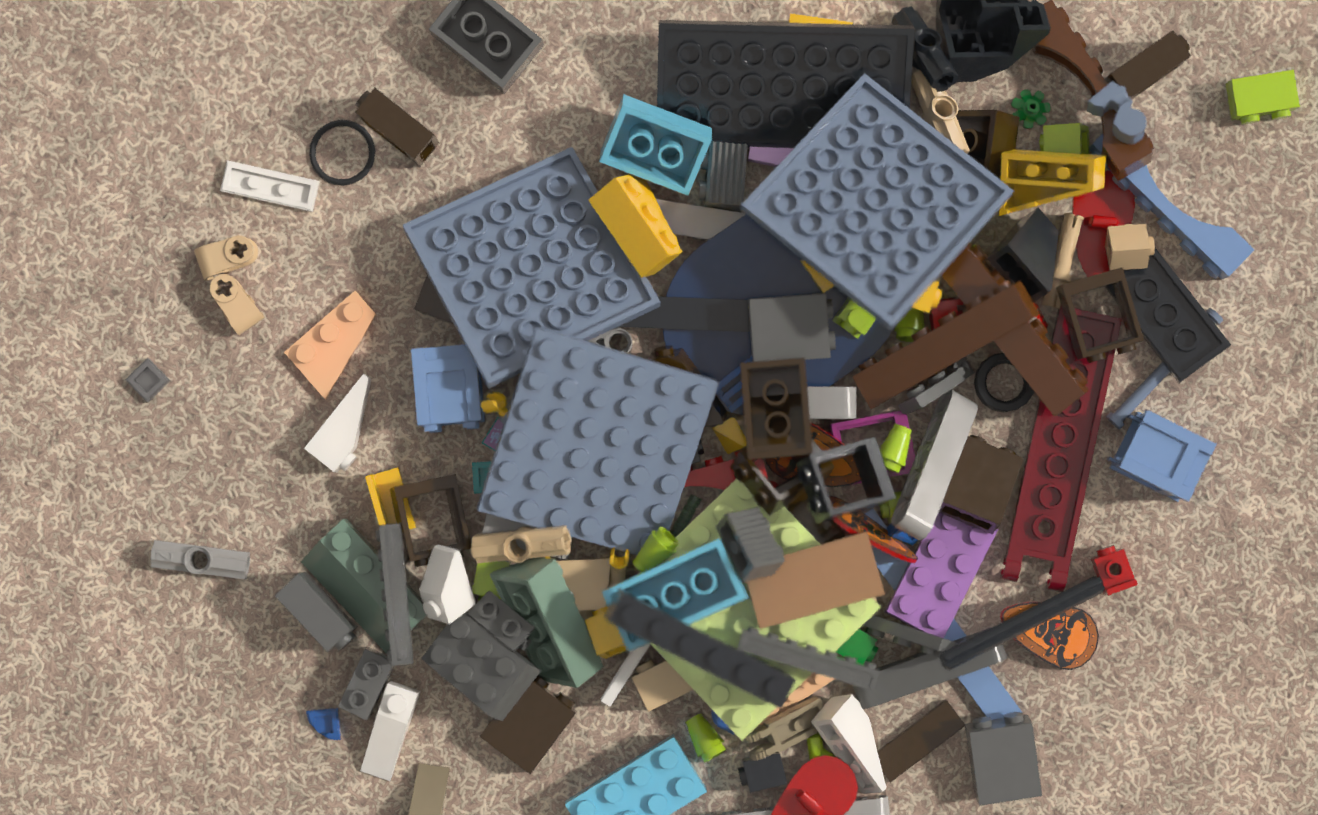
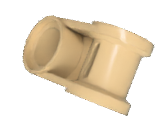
[194,235,259,281]
[210,274,265,335]

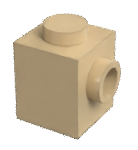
[1105,224,1155,271]

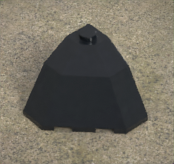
[935,0,1051,82]

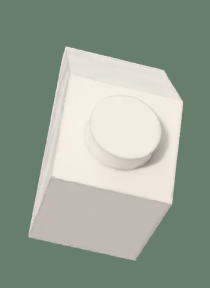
[419,545,476,624]

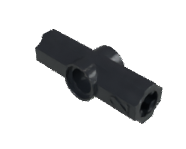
[892,6,958,92]

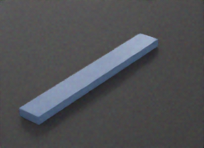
[864,508,1022,720]

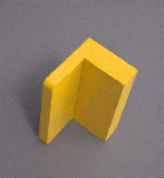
[365,467,416,530]

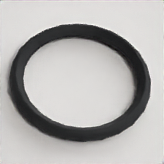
[309,120,375,186]

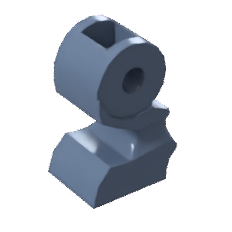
[1087,81,1147,144]

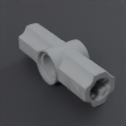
[150,540,250,580]

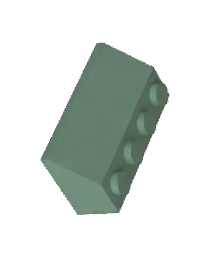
[301,519,427,654]
[490,557,604,688]

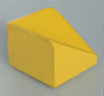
[712,417,747,454]

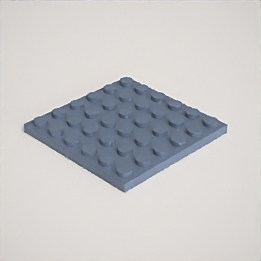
[741,73,1014,330]
[403,147,660,388]
[477,326,719,555]

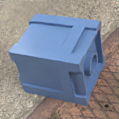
[411,344,486,433]
[1107,410,1217,502]

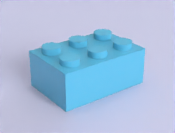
[599,94,712,196]

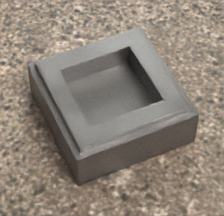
[125,358,171,402]

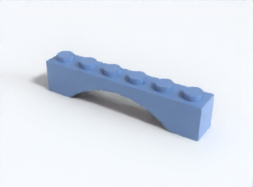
[1089,133,1255,280]

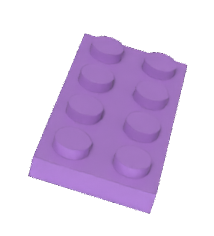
[884,512,998,638]

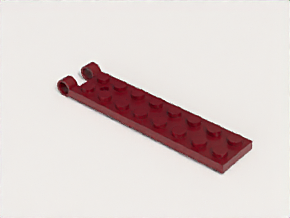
[1000,305,1122,592]

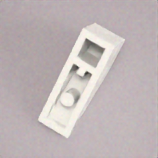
[304,374,371,472]
[360,681,421,781]
[811,694,886,794]

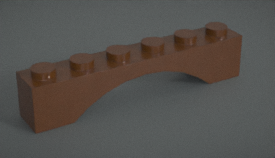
[1031,0,1154,181]

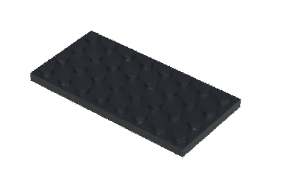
[657,20,914,148]

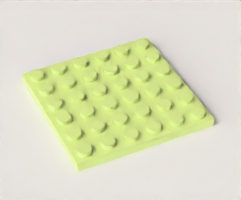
[635,479,881,741]

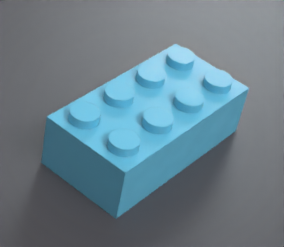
[602,538,749,651]
[565,734,707,815]

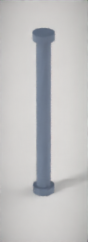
[1106,308,1223,430]

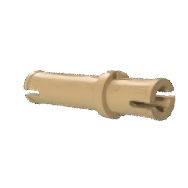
[1042,213,1084,308]

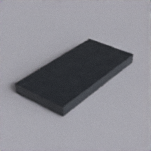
[1105,248,1231,384]

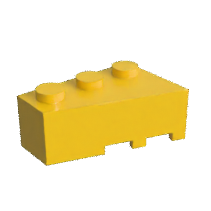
[999,149,1106,216]
[589,174,682,278]

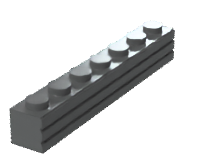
[376,523,414,666]
[737,626,880,691]

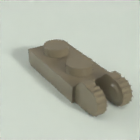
[744,695,824,761]

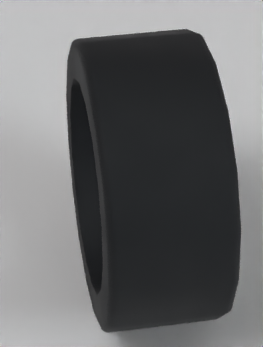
[974,353,1034,412]

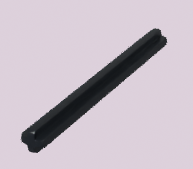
[939,576,1105,670]

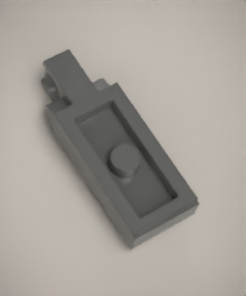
[898,357,975,415]

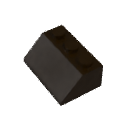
[956,110,1020,180]

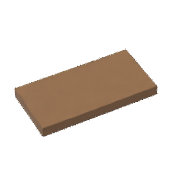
[747,532,885,629]

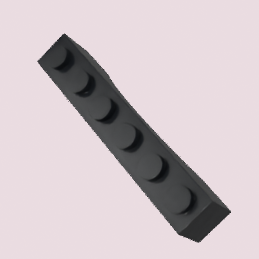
[604,588,796,709]

